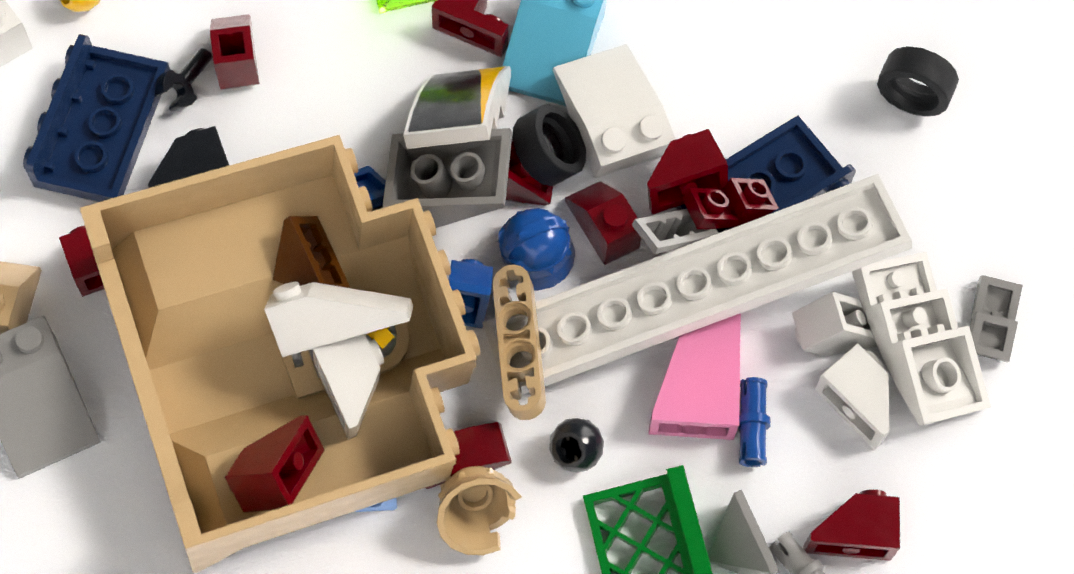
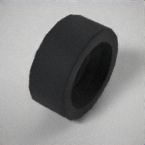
[877,46,959,117]
[512,104,586,186]

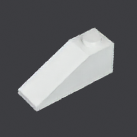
[264,282,413,357]

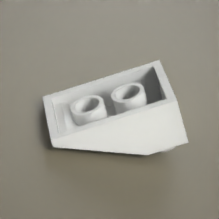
[553,44,676,179]

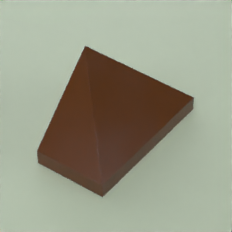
[273,216,350,288]

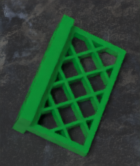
[583,465,713,574]

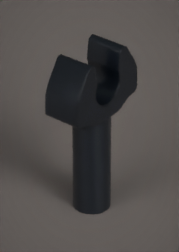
[155,48,212,111]

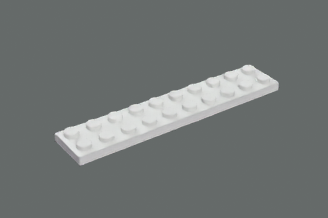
[482,173,913,395]

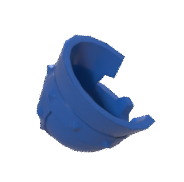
[496,208,575,291]

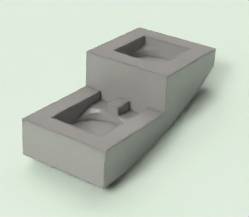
[970,275,1023,363]

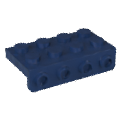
[23,34,170,202]
[675,115,856,233]

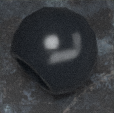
[549,418,604,472]

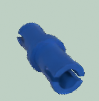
[738,377,771,467]

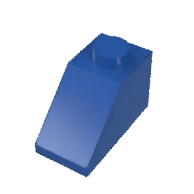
[448,259,493,329]

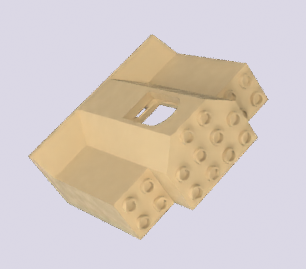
[80,134,481,574]

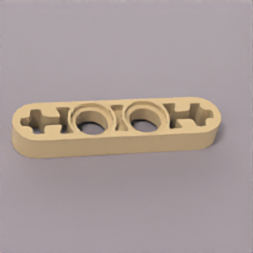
[492,265,546,420]

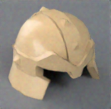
[436,466,522,555]

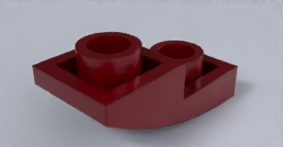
[682,178,778,229]
[426,422,512,490]

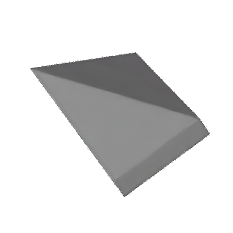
[632,209,719,254]
[708,490,779,574]

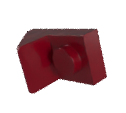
[431,0,509,58]

